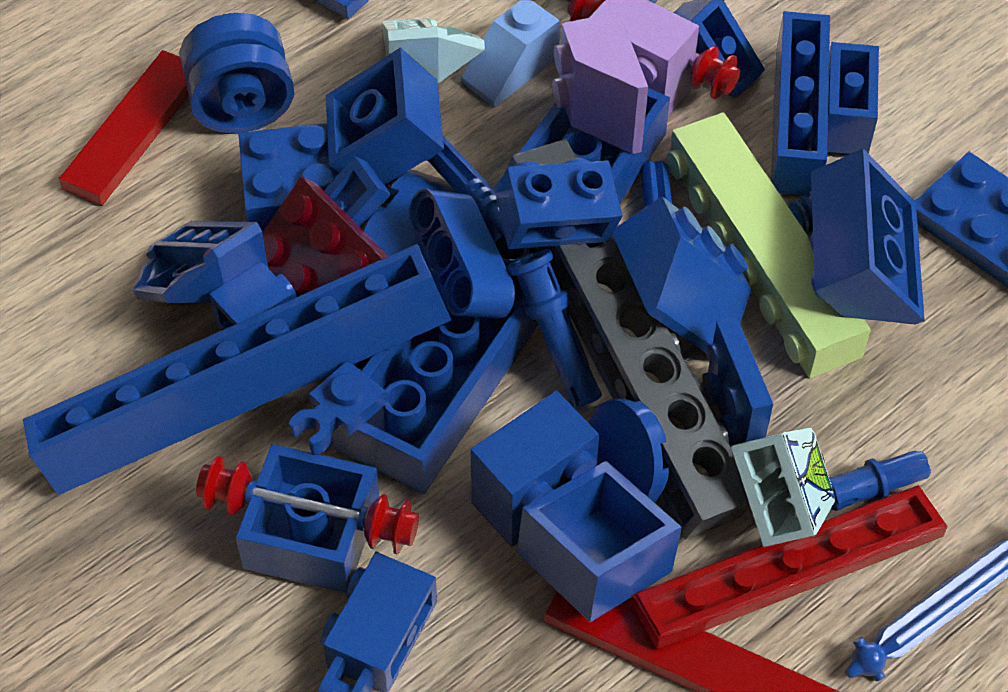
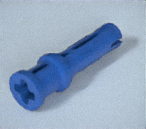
[507,249,602,408]

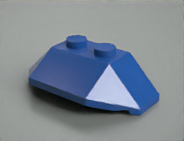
[133,221,268,303]

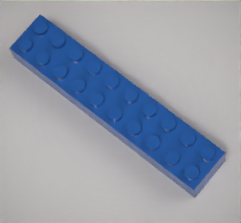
[332,88,670,494]

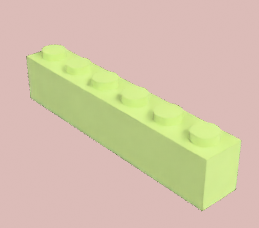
[667,112,871,379]

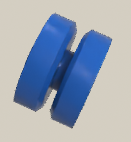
[179,12,295,134]

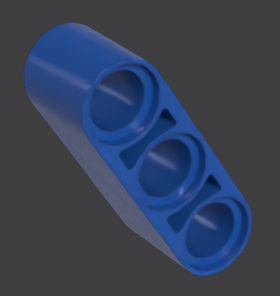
[409,189,515,319]

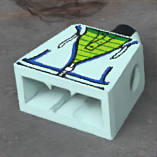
[731,428,835,547]

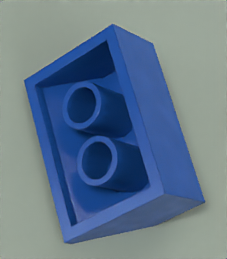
[809,149,925,325]
[612,196,751,353]

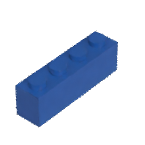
[771,11,830,196]

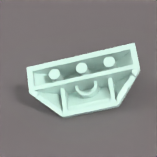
[382,18,485,83]

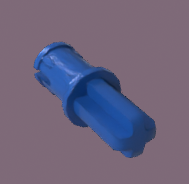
[829,451,931,511]

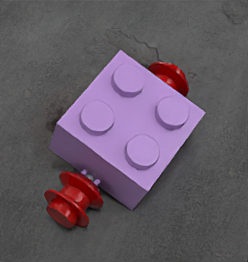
[567,0,740,116]

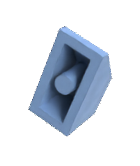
[461,0,560,108]

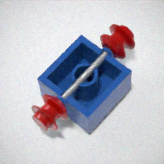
[196,444,419,593]

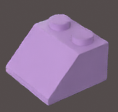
[552,13,648,154]

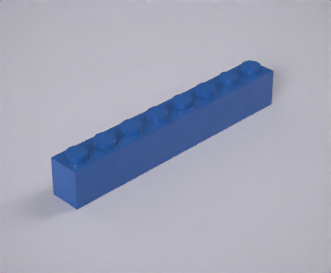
[23,244,451,495]

